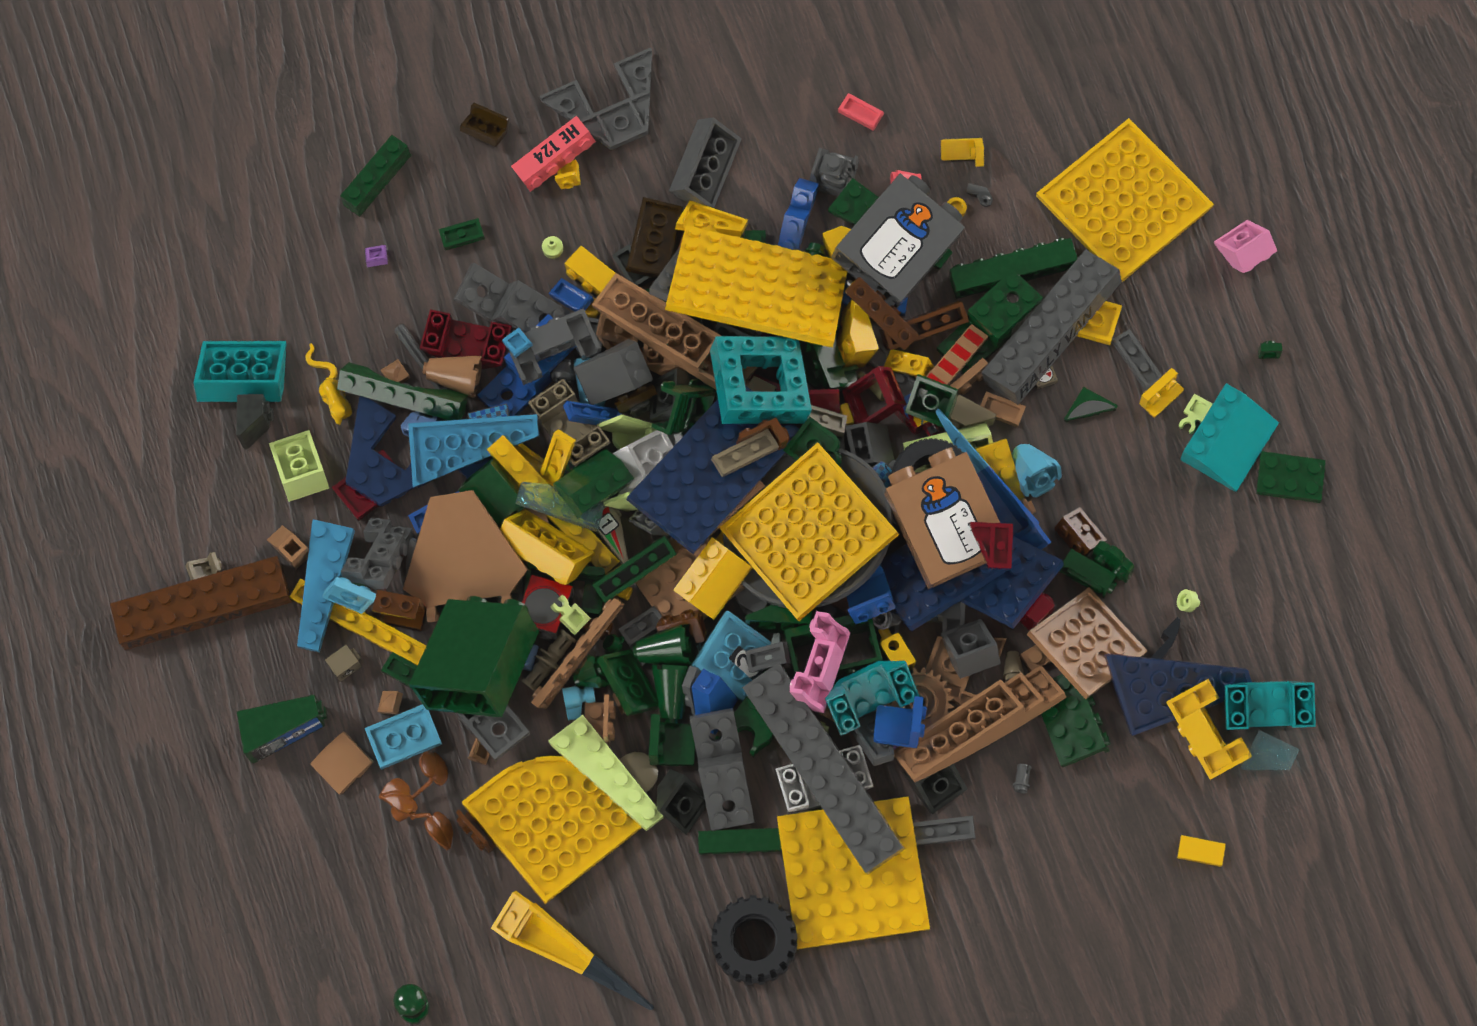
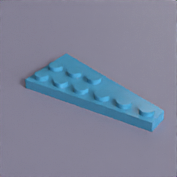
[408,414,539,488]

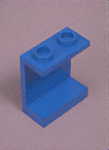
[846,564,896,624]

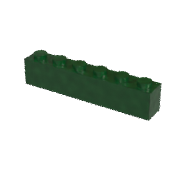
[949,238,1078,299]

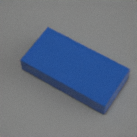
[549,278,594,312]

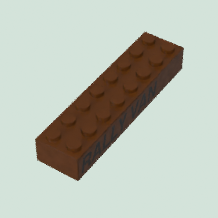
[110,556,292,650]

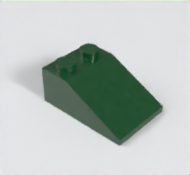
[745,605,813,634]

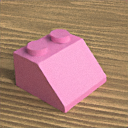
[1214,220,1277,273]

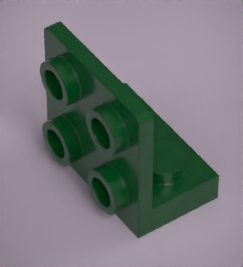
[649,714,695,766]

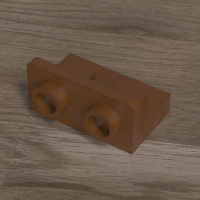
[1055,507,1107,557]

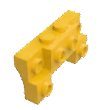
[1166,679,1252,780]

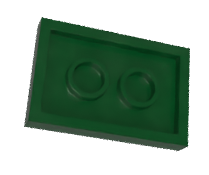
[1256,451,1326,503]
[597,649,659,716]

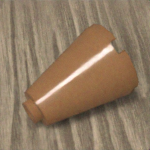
[423,356,482,398]

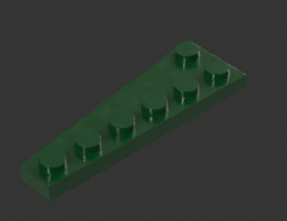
[828,178,953,270]

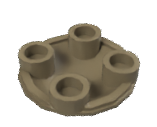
[620,752,658,793]

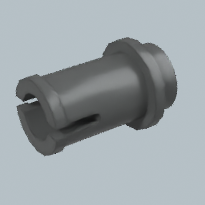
[1013,764,1031,793]

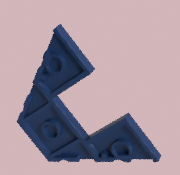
[346,396,432,507]

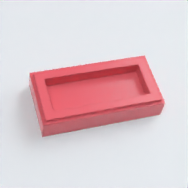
[838,93,884,131]

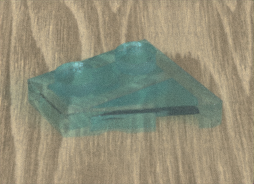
[1240,730,1300,770]

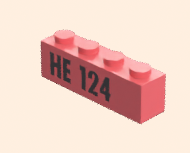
[511,116,596,192]

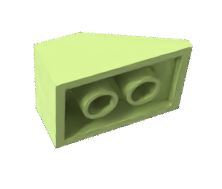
[269,430,329,502]

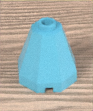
[1012,444,1062,497]

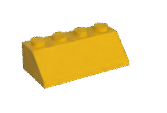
[500,509,595,585]

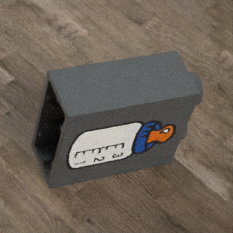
[831,173,965,309]

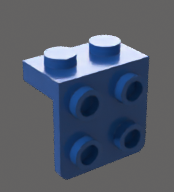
[873,696,927,748]

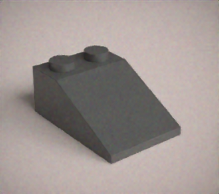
[573,339,653,405]

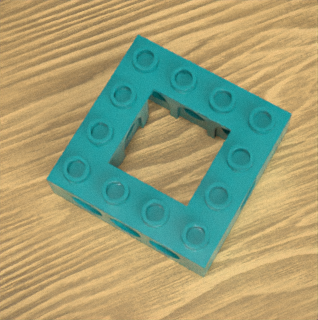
[710,336,812,424]

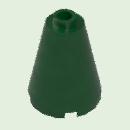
[633,624,695,667]
[652,665,688,723]

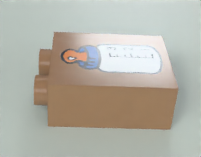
[884,447,1000,590]

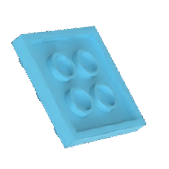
[691,611,771,702]

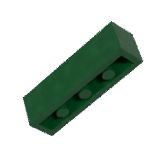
[340,135,411,217]
[592,535,677,603]

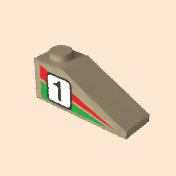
[587,505,628,564]

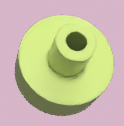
[542,236,563,259]
[1177,589,1200,612]

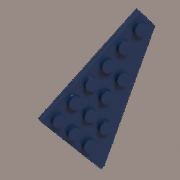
[1104,653,1252,736]

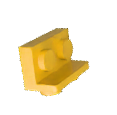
[1139,368,1184,418]

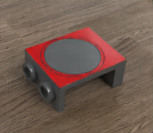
[522,575,575,641]

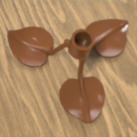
[379,751,453,850]

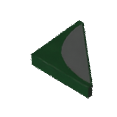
[1064,387,1118,422]

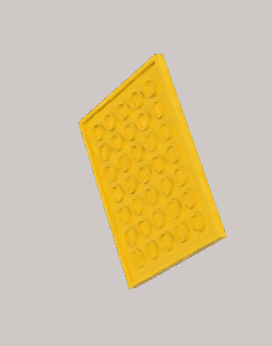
[665,226,847,348]

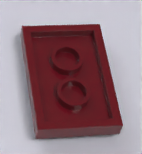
[332,449,395,521]

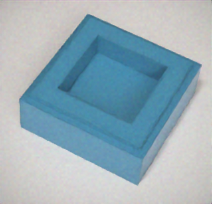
[502,328,533,358]

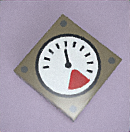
[1036,366,1058,389]

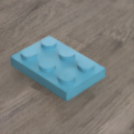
[365,704,442,770]

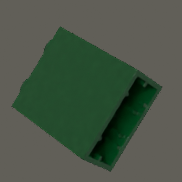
[409,596,539,717]

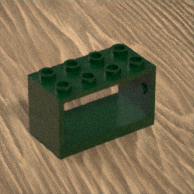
[784,615,882,685]

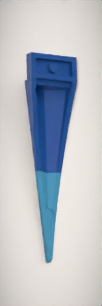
[936,409,1051,550]

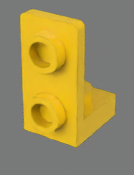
[941,138,984,167]
[884,349,934,378]

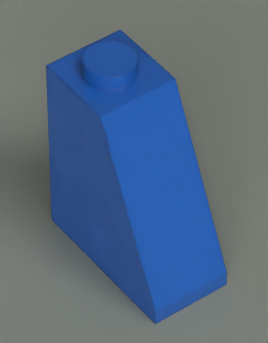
[692,669,738,735]

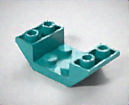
[825,661,920,736]
[1225,681,1316,730]

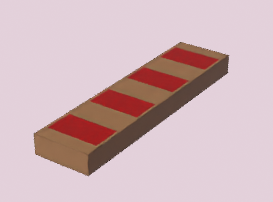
[926,324,988,385]

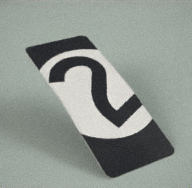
[729,646,766,680]

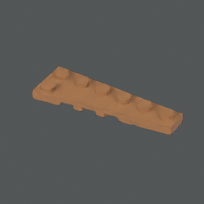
[531,598,625,709]

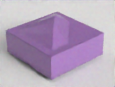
[365,245,388,267]

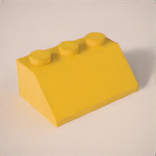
[674,537,753,620]

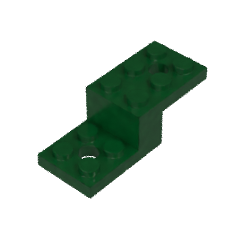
[937,269,1043,375]

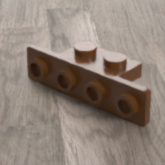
[845,277,918,349]

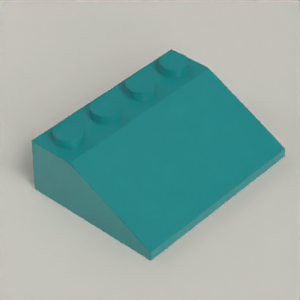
[193,341,287,402]
[1180,383,1279,492]

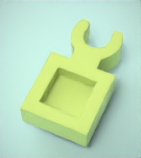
[1179,394,1213,434]
[550,595,591,635]

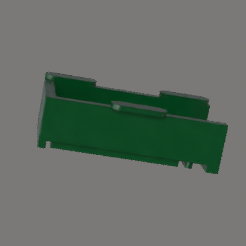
[651,379,718,435]
[523,562,605,618]

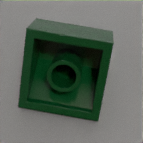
[905,374,958,428]

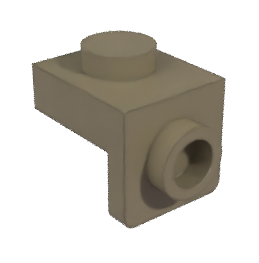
[185,552,222,580]

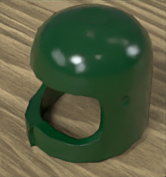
[393,984,429,1024]

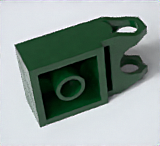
[734,671,775,758]

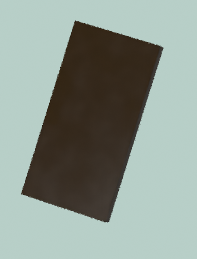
[626,197,683,278]

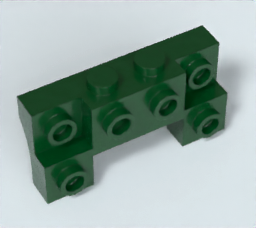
[800,324,858,392]

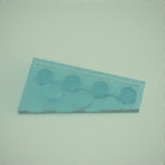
[515,482,604,532]

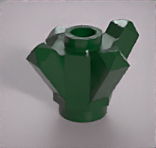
[573,655,609,688]

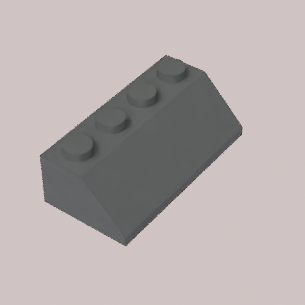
[669,117,742,208]

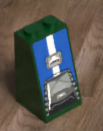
[237,694,328,763]

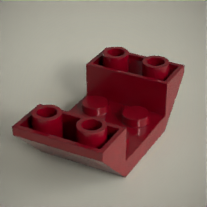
[420,309,512,369]

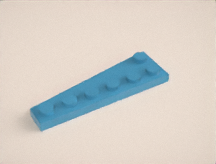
[297,519,355,653]

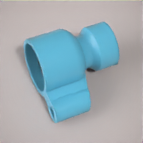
[562,686,596,721]

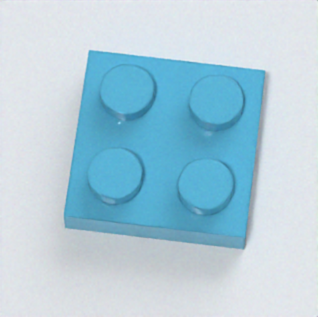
[322,577,376,614]

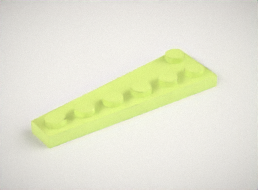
[548,715,664,831]

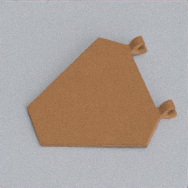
[403,490,528,622]

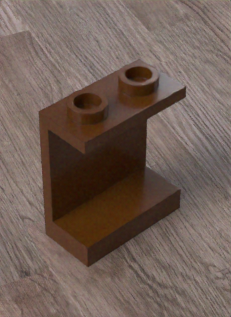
[372,590,427,631]

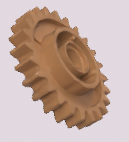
[884,667,955,729]

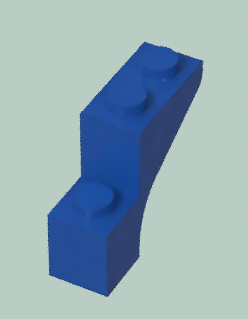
[778,178,819,250]

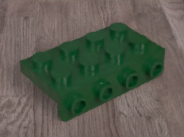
[1041,674,1111,768]

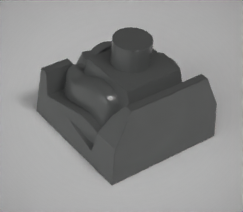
[809,148,859,197]

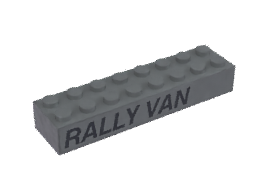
[982,250,1122,405]

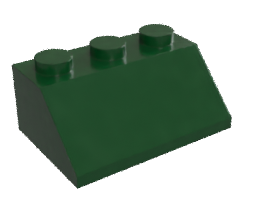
[553,449,634,519]

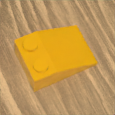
[837,299,879,368]

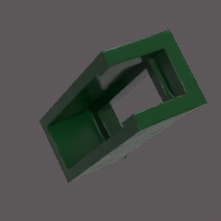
[1059,549,1117,598]

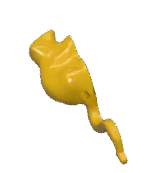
[305,343,352,425]

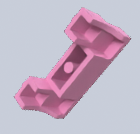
[790,611,850,713]

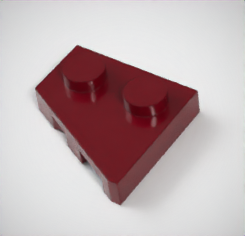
[969,522,1013,569]

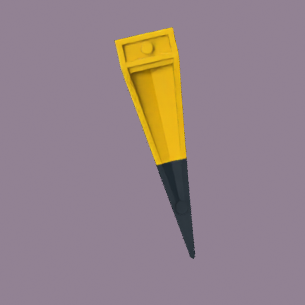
[491,891,654,1010]

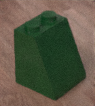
[458,458,527,528]

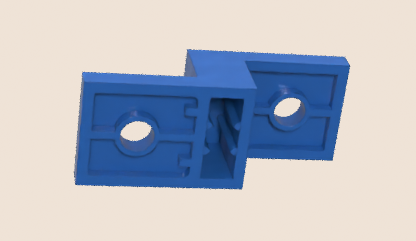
[477,314,576,416]

